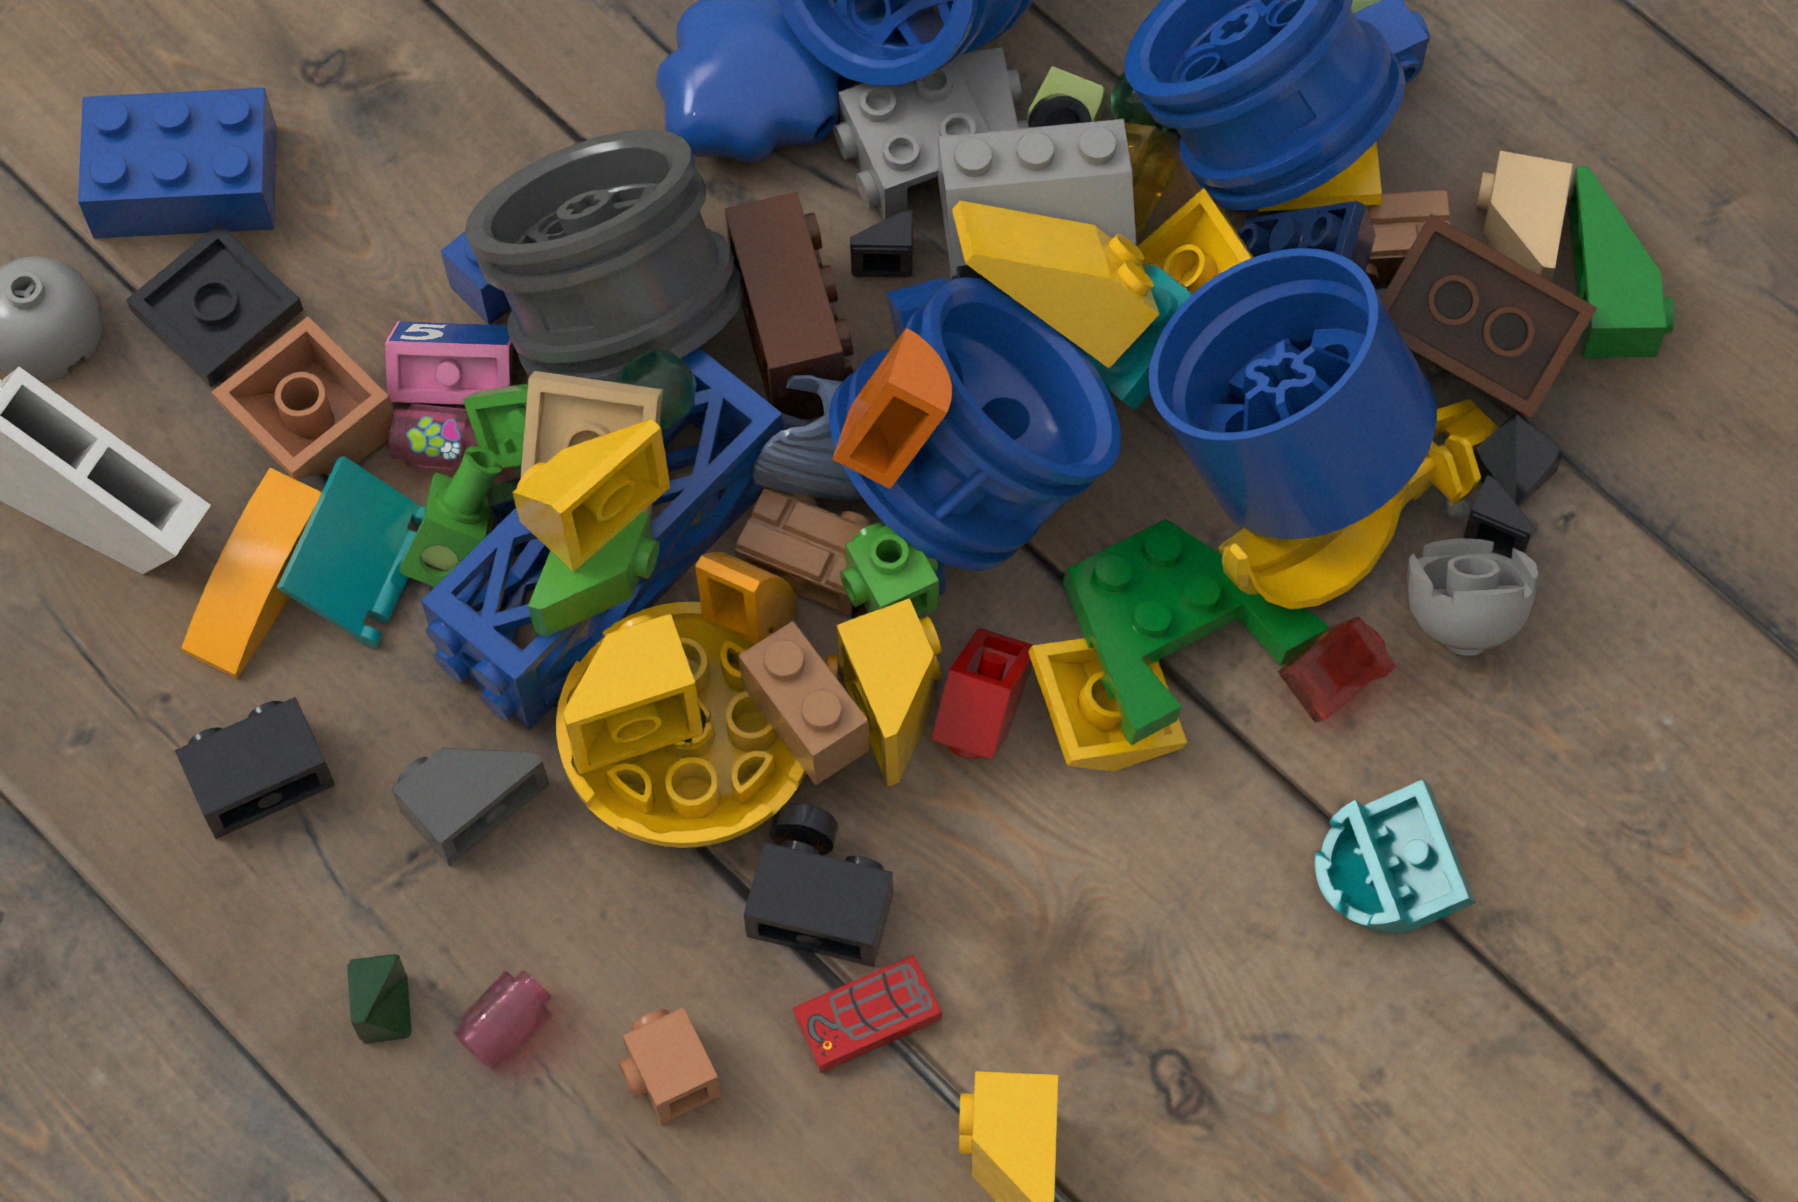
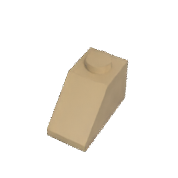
[1476,151,1573,281]

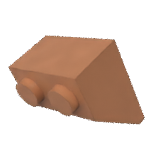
[211,316,399,479]

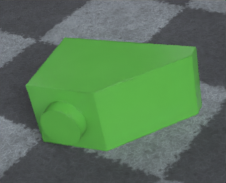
[528,512,660,637]

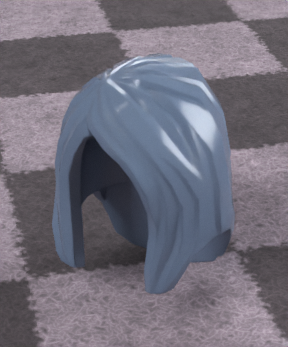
[752,375,864,501]

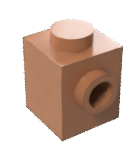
[618,1007,722,1125]

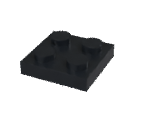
[126,224,303,387]

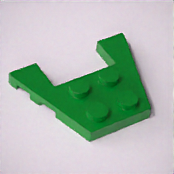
[1063,519,1329,745]

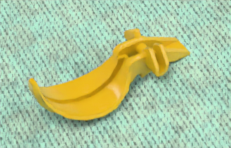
[1218,399,1499,610]

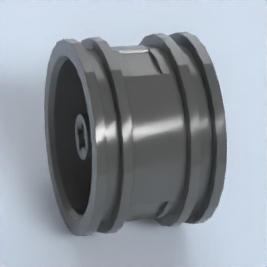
[465,129,745,383]

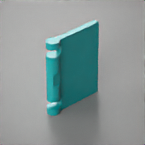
[276,456,425,648]

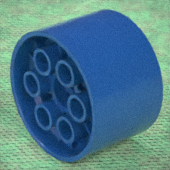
[1149,248,1437,539]

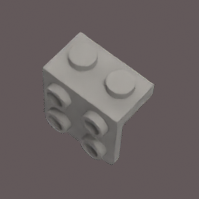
[833,60,989,220]

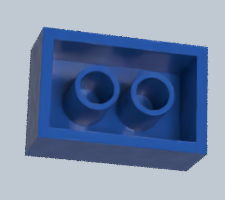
[78,88,276,239]

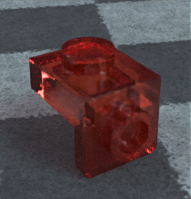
[1277,617,1396,723]

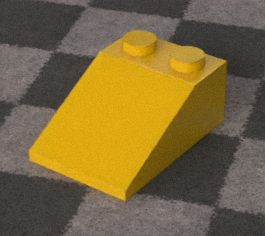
[952,200,1159,368]

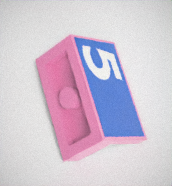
[385,321,515,405]

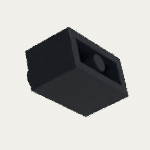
[175,697,335,839]
[743,841,894,967]

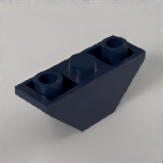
[1238,201,1376,272]

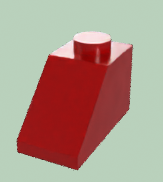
[931,627,1033,760]

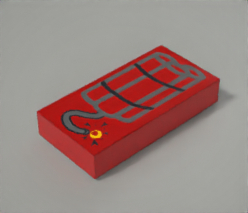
[793,955,942,1073]

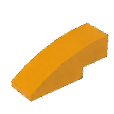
[181,468,322,680]
[695,552,798,644]

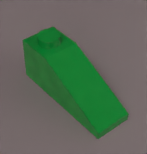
[1567,166,1675,358]

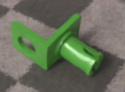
[400,446,503,587]

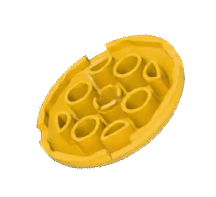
[556,602,806,848]

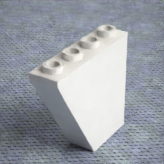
[0,366,211,574]

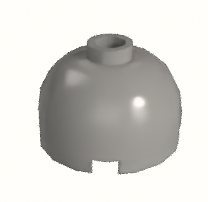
[0,256,103,382]
[1407,538,1539,656]

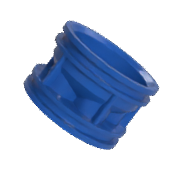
[829,277,1121,571]

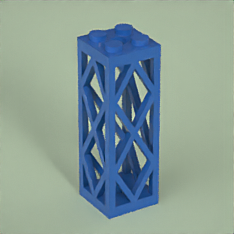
[421,348,784,730]

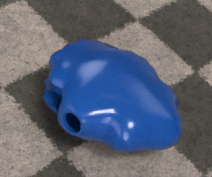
[656,0,852,164]

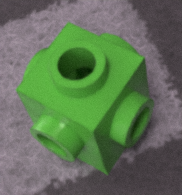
[840,523,939,617]

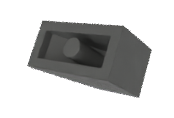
[391,748,549,866]

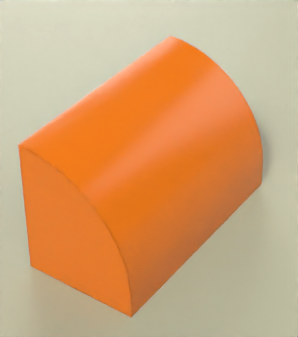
[832,328,952,489]

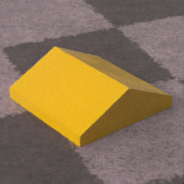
[1137,188,1254,293]
[1028,638,1188,772]

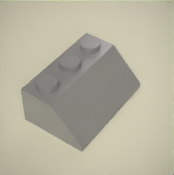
[938,119,1136,280]

